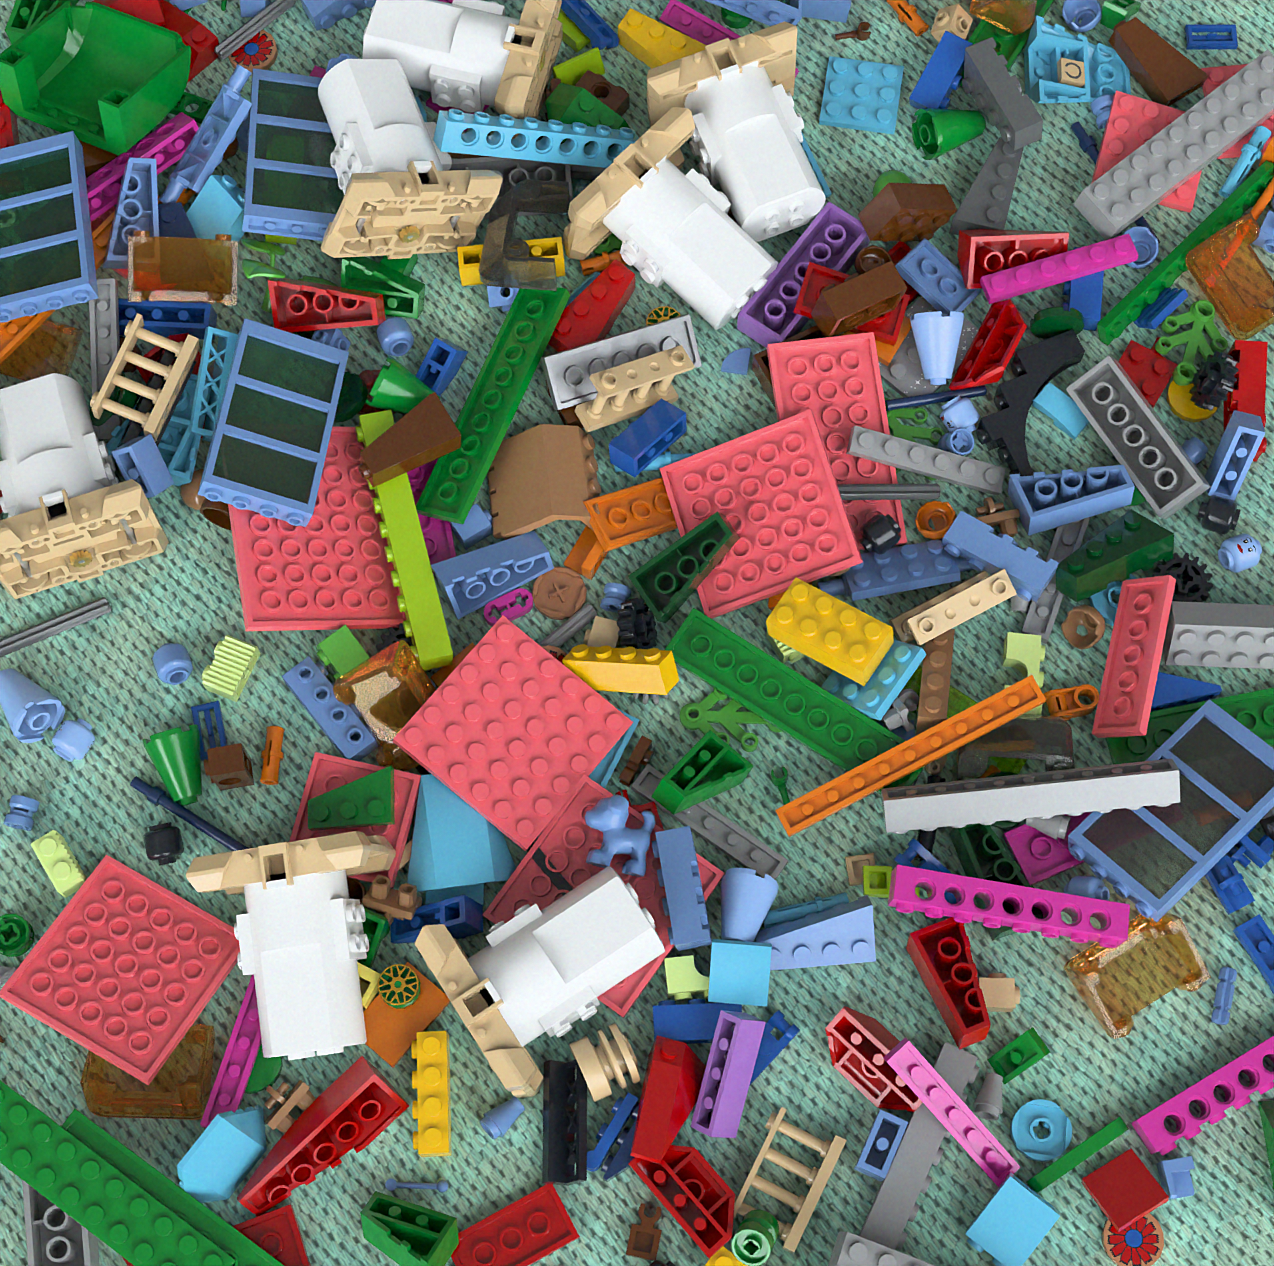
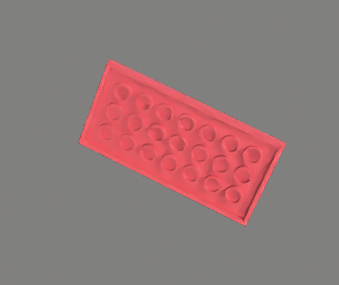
[766,332,907,550]

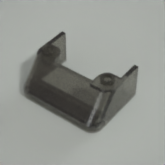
[479,179,570,291]
[951,715,1075,781]

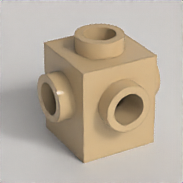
[930,3,973,42]

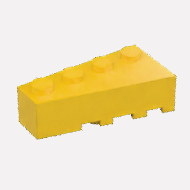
[618,8,707,69]

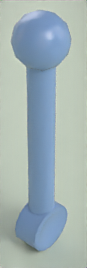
[385,1178,448,1192]

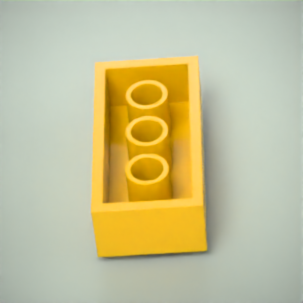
[766,577,894,687]

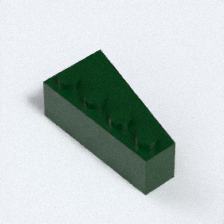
[1056,509,1174,602]
[628,511,740,623]
[949,823,1043,941]

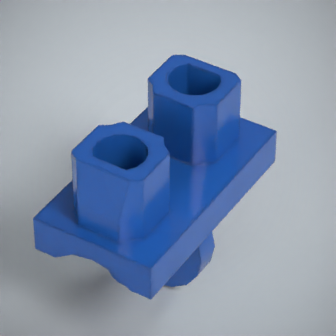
[1221,820,1274,869]
[1205,855,1255,915]

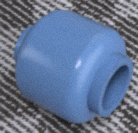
[376,317,414,356]
[152,643,193,685]

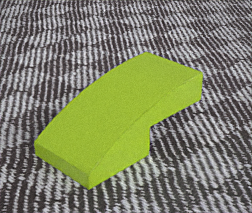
[862,866,920,899]

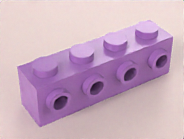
[690,1010,766,1138]

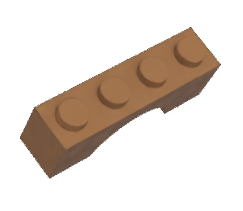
[916,629,955,735]

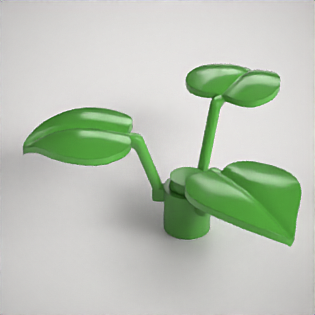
[242,239,339,313]

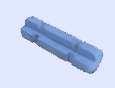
[1211,967,1237,1025]

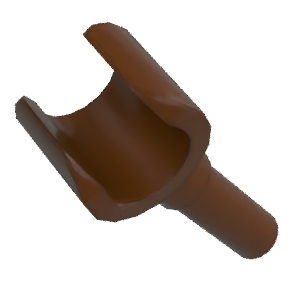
[835,22,871,41]

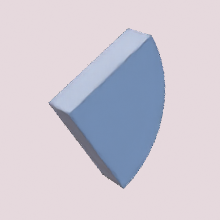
[721,348,751,375]

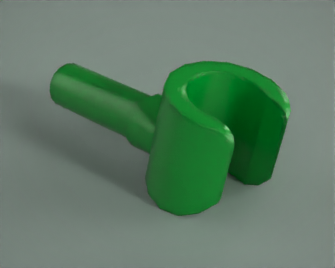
[771,767,790,805]

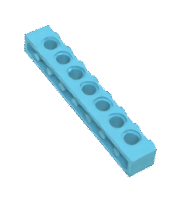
[433,109,639,168]

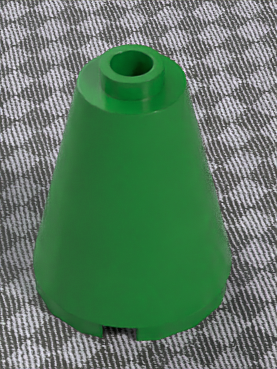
[912,108,986,160]
[365,356,441,415]
[143,725,202,806]

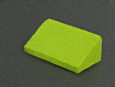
[557,8,591,53]
[553,47,605,86]

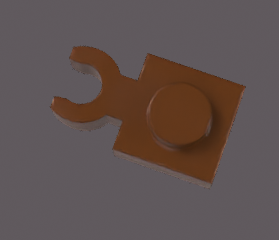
[619,735,654,787]
[626,1203,662,1261]

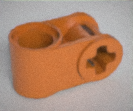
[1043,684,1099,724]

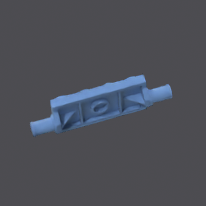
[158,64,252,203]
[817,539,975,601]

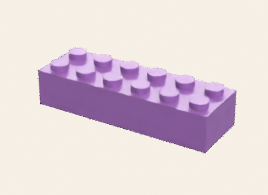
[737,202,870,348]

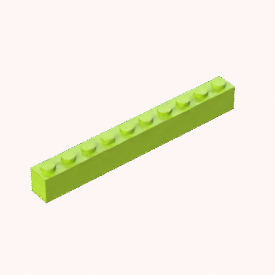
[355,410,453,671]

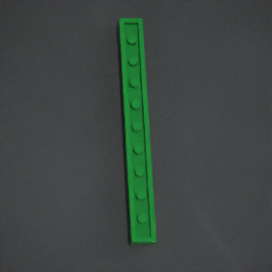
[1097,161,1274,346]

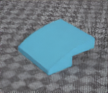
[708,939,772,1007]

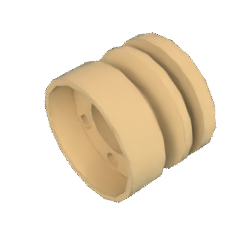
[569,1023,641,1102]

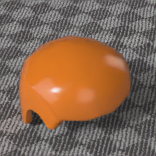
[915,500,957,540]

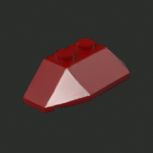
[948,299,1027,391]
[825,1006,923,1112]
[628,1145,735,1259]

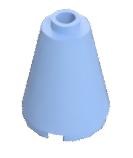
[910,311,964,385]
[0,668,65,743]
[721,868,779,942]

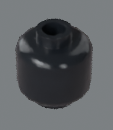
[1197,495,1241,535]
[859,514,901,555]
[143,822,184,866]

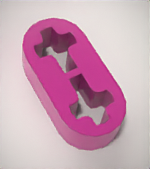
[484,588,534,627]

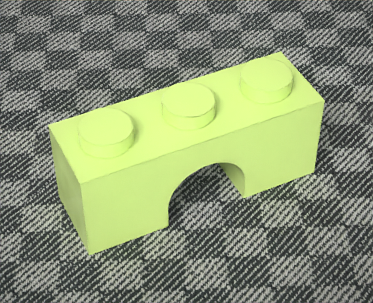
[1002,632,1045,723]
[664,955,710,1002]

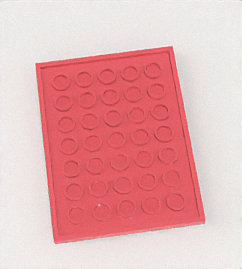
[220,424,407,631]

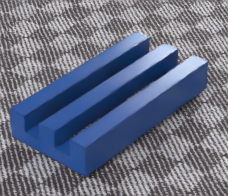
[1184,25,1238,50]
[1133,288,1188,330]
[191,701,227,761]

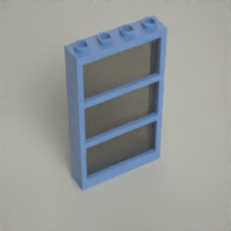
[1068,699,1274,922]

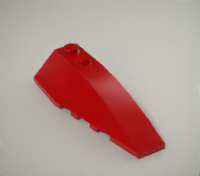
[237,1056,409,1217]

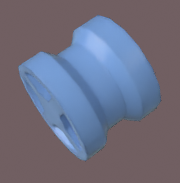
[600,583,631,613]

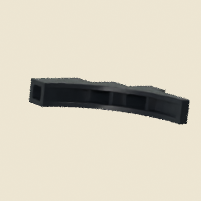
[976,329,1085,477]

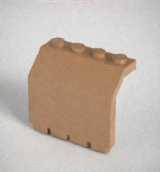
[487,424,601,540]

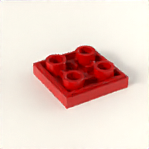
[1081,1148,1169,1232]

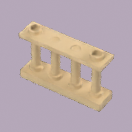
[90,313,200,442]
[574,345,695,433]
[888,569,1017,645]
[734,1107,847,1254]

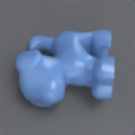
[585,794,655,877]

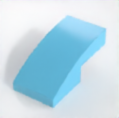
[1032,382,1090,440]

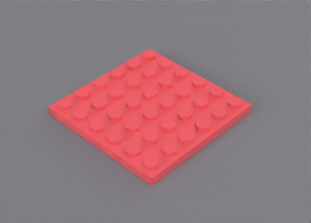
[659,409,863,619]
[392,615,633,852]
[483,774,725,1018]
[0,854,240,1086]

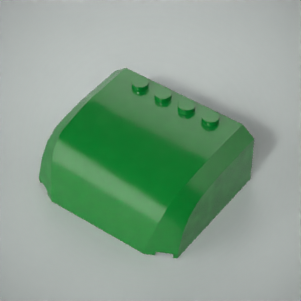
[0,1,191,155]

